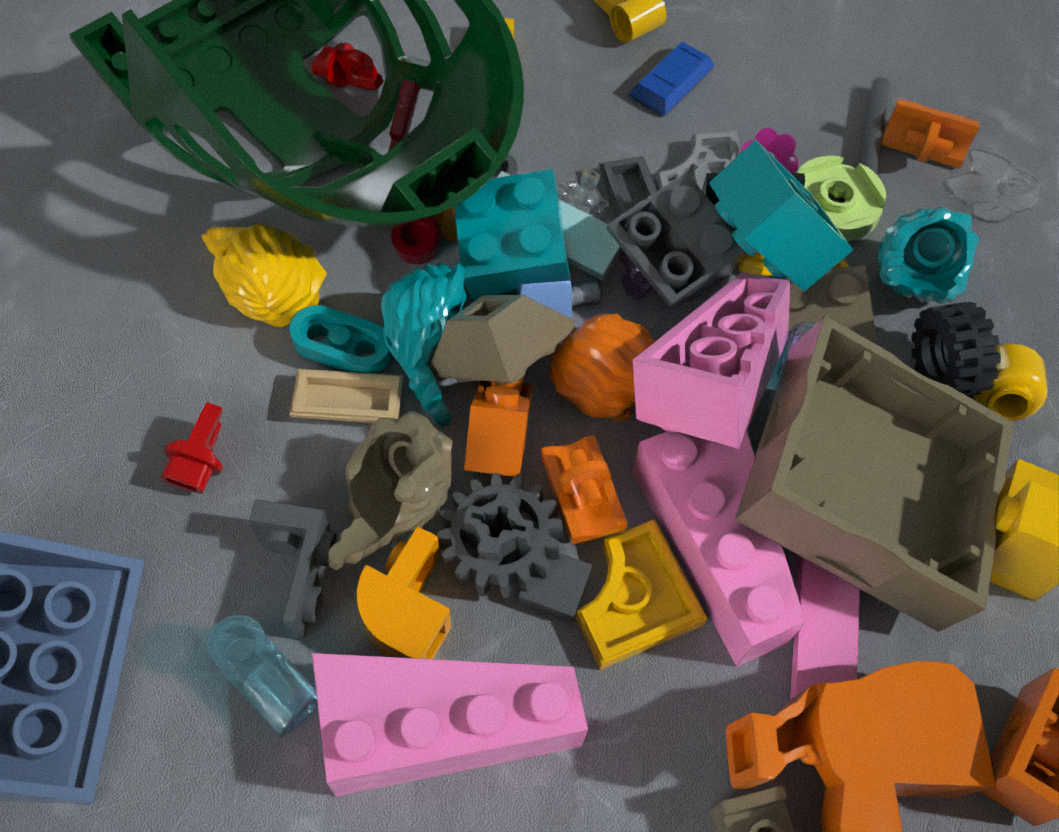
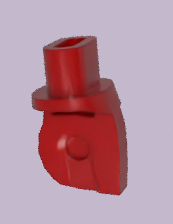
[312,42,384,90]
[160,402,223,494]

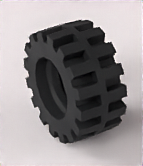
[911,302,1001,397]

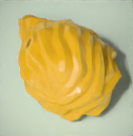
[202,223,327,328]

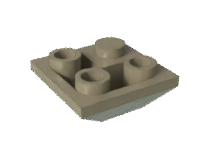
[429,295,576,385]

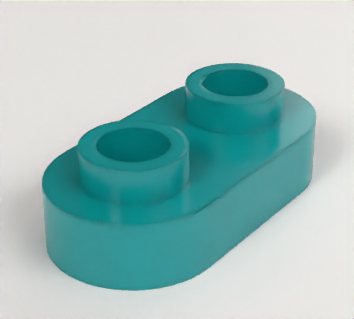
[289,305,392,374]

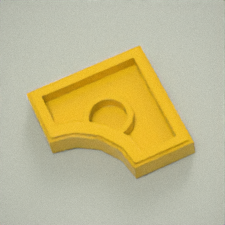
[575,519,708,670]

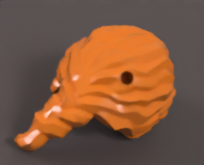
[548,314,656,422]

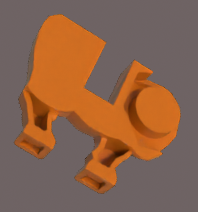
[725,661,997,832]

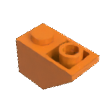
[464,378,534,477]

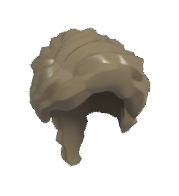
[328,411,453,571]

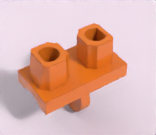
[881,98,980,169]
[541,435,628,545]

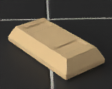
[289,369,404,423]

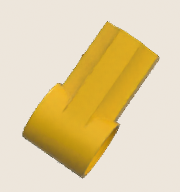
[594,0,667,43]

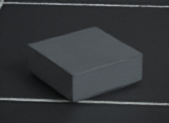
[518,553,593,623]

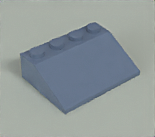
[0,531,145,805]

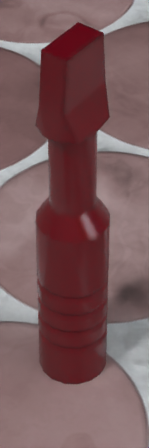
[388,80,421,152]

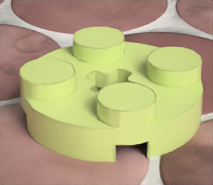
[797,156,886,241]

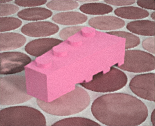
[633,272,790,449]
[631,431,805,667]
[312,653,588,797]

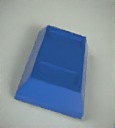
[629,41,714,116]

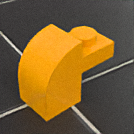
[357,526,452,659]

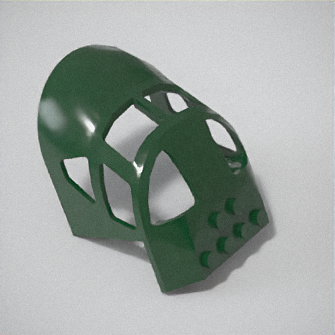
[69,0,524,230]

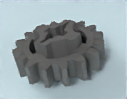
[437,473,563,598]

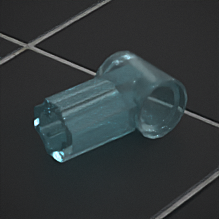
[207,615,318,738]

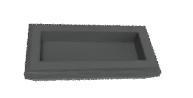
[599,156,657,218]

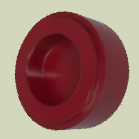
[391,216,442,264]

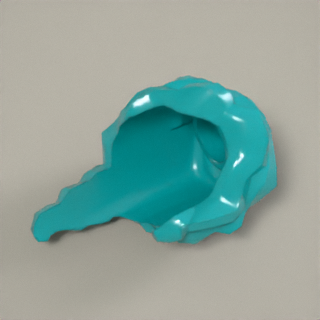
[877,207,980,305]
[381,262,467,427]

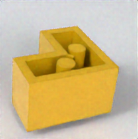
[990,458,1059,601]

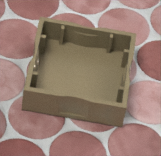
[735,315,1014,632]

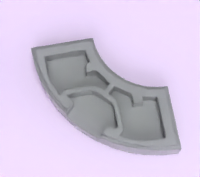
[654,131,739,191]

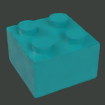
[709,139,853,291]
[455,168,572,302]

